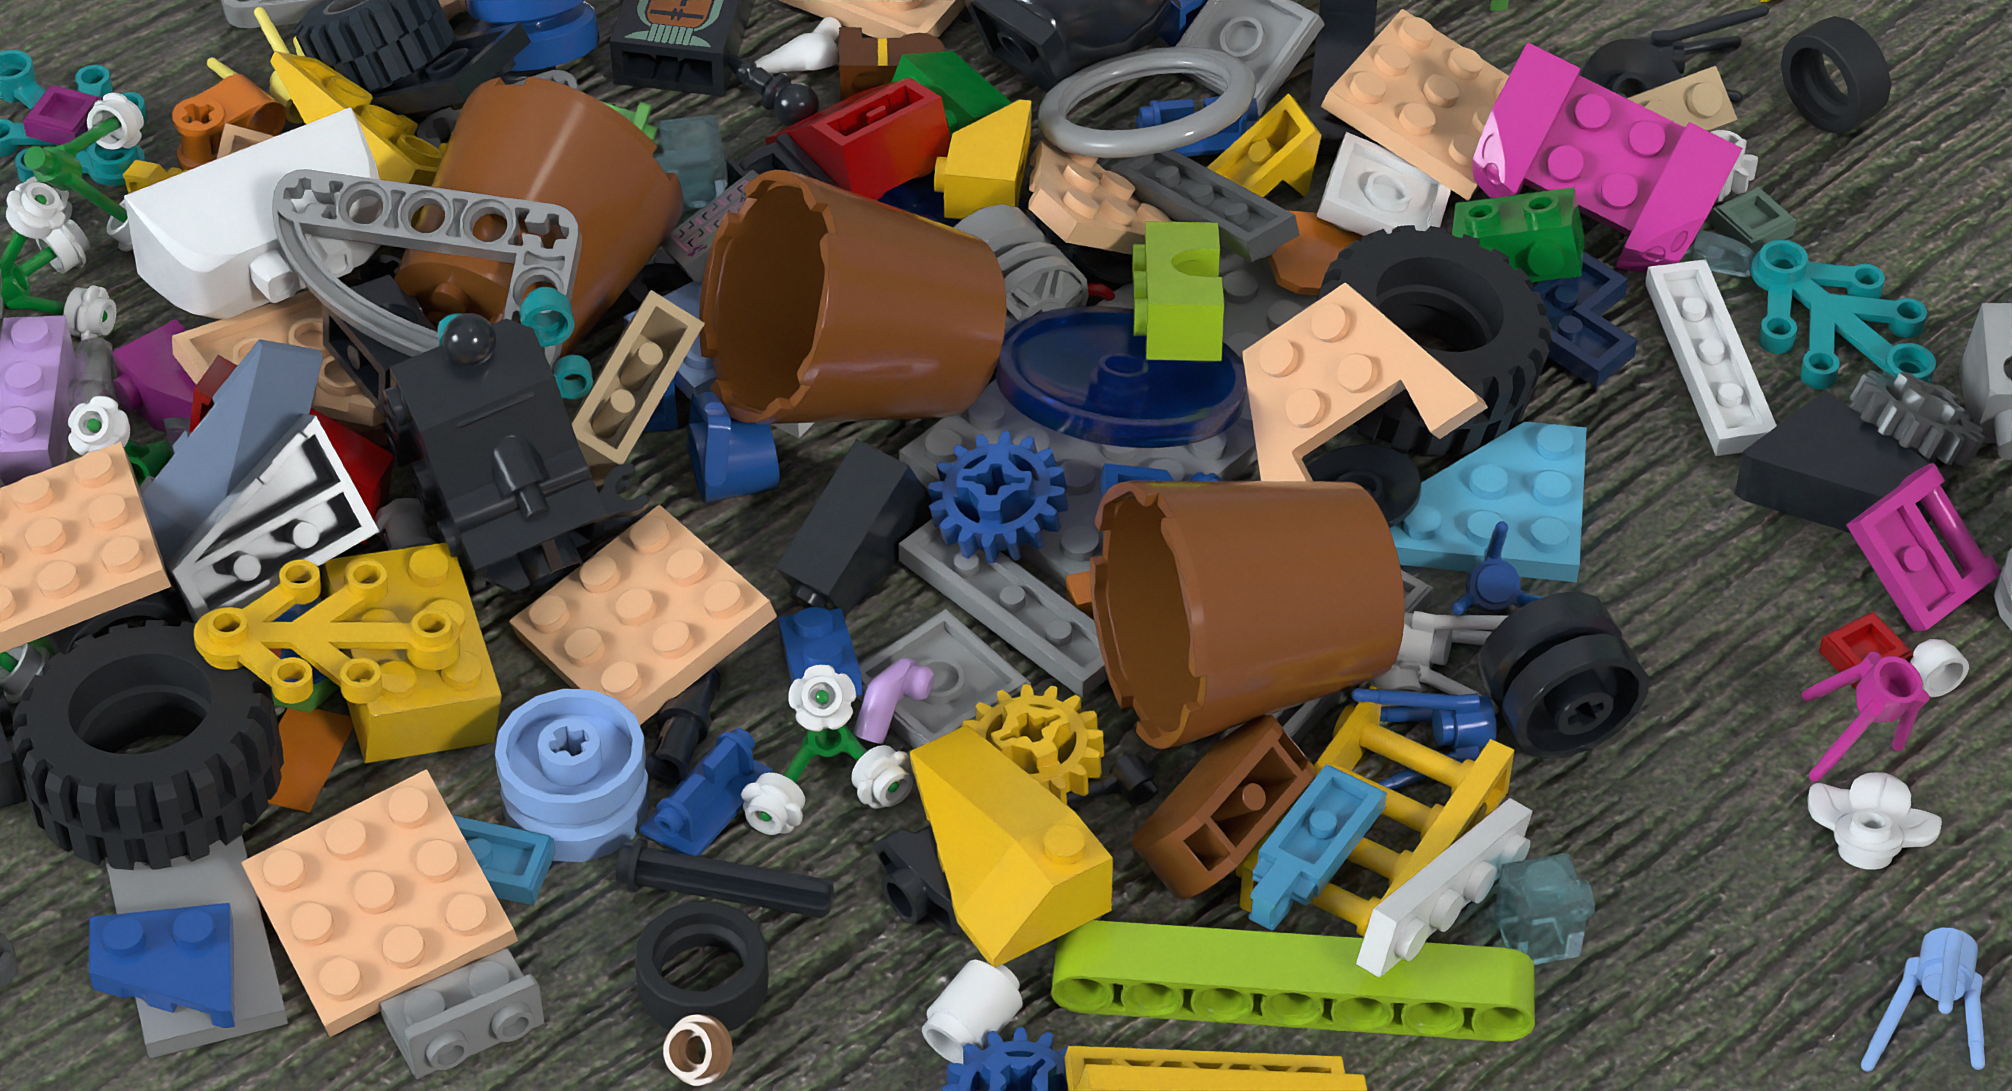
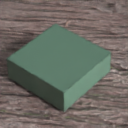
[1710,187,1797,258]

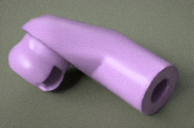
[853,658,935,744]

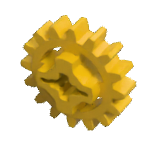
[962,684,1104,805]

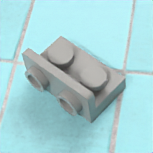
[379,948,544,1079]

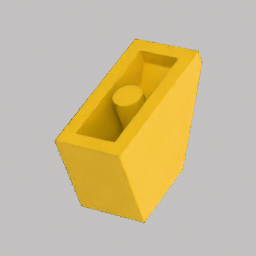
[934,100,1031,219]

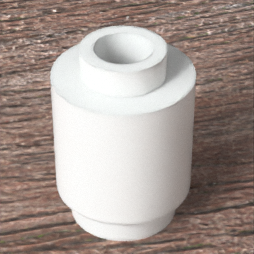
[922,960,1023,1064]

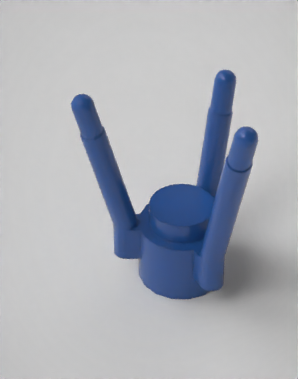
[1450,521,1544,615]
[1352,688,1496,790]

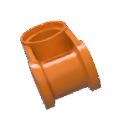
[172,74,286,171]

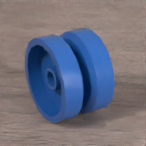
[465,0,600,71]

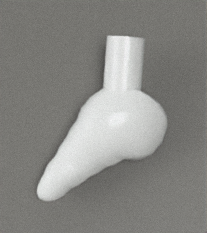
[755,17,842,74]

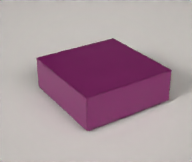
[23,85,103,145]

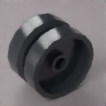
[1477,591,1649,759]

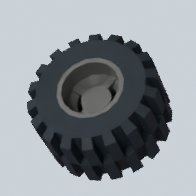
[293,0,455,93]

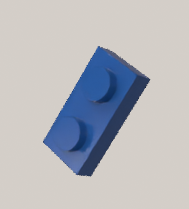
[778,607,863,696]

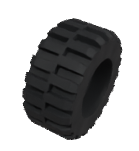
[1316,225,1552,457]
[12,620,284,870]

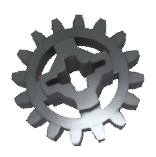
[1849,370,1985,466]

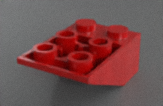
[765,77,951,200]

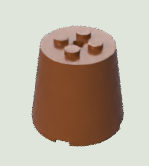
[394,77,684,359]
[699,170,1006,425]
[1090,480,1405,749]

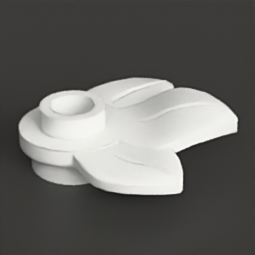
[1807,772,1942,869]

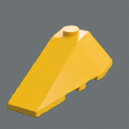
[270,51,448,228]
[910,725,1113,968]

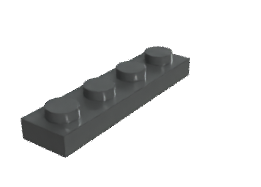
[1110,150,1299,262]

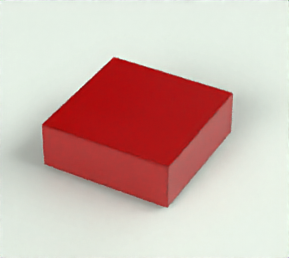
[1819,612,1914,689]

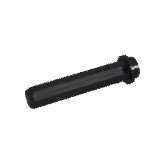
[616,838,834,918]

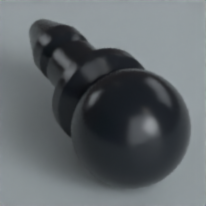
[727,55,819,127]

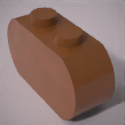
[1131,715,1316,900]

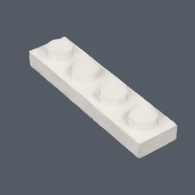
[1645,259,1777,456]
[1356,798,1533,978]

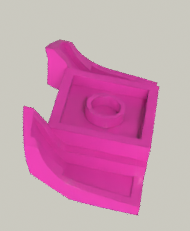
[1473,42,1743,273]

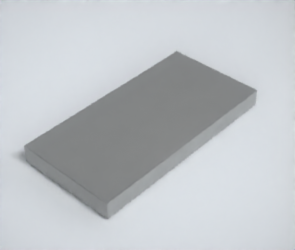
[104,835,288,1059]

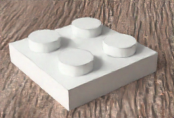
[1316,132,1451,236]

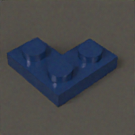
[1531,251,1637,388]

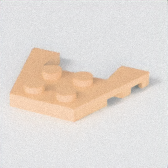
[1242,283,1488,481]

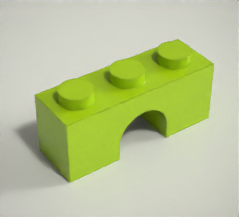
[1132,221,1224,361]

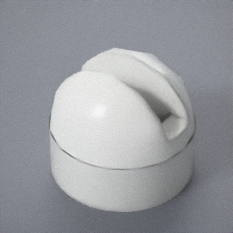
[1910,639,1969,697]

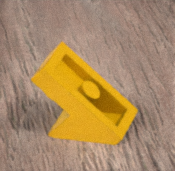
[1207,94,1321,197]

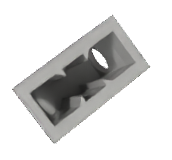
[1958,303,2012,460]

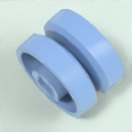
[495,689,650,862]

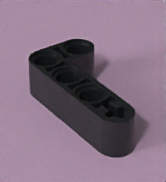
[1308,0,1377,157]

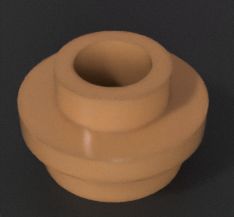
[663,1014,733,1086]

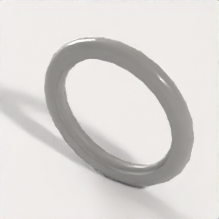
[1038,46,1256,158]

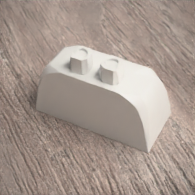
[124,107,383,320]

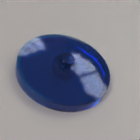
[996,306,1247,448]

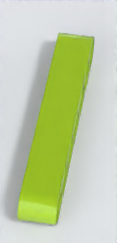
[1051,920,1535,1042]

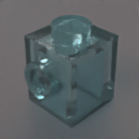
[652,115,727,210]
[1494,853,1595,965]

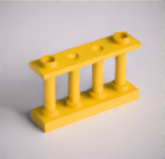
[1236,685,1514,938]

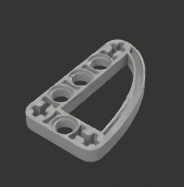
[272,169,582,372]

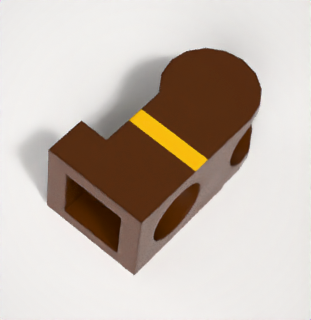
[839,27,945,101]

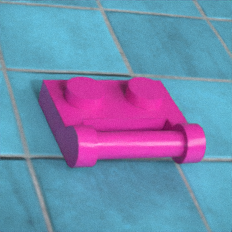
[1846,463,2001,633]

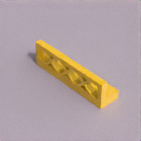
[1064,1046,1367,1091]

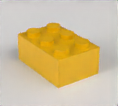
[320,543,502,763]

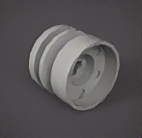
[954,204,1089,368]

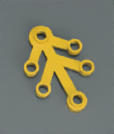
[194,560,460,704]

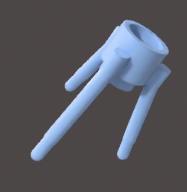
[1861,928,1985,1072]

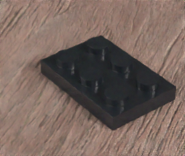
[370,22,531,119]

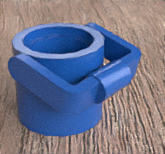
[687,392,780,504]

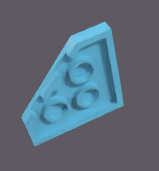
[1389,421,1587,582]

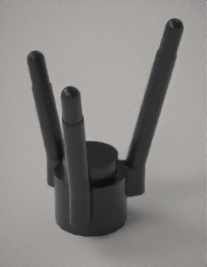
[1635,5,1769,102]

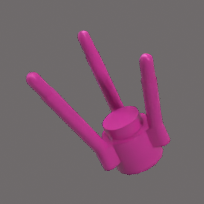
[1802,652,1930,782]

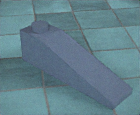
[139,339,323,584]

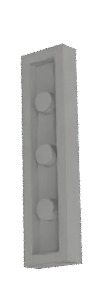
[899,518,1108,698]

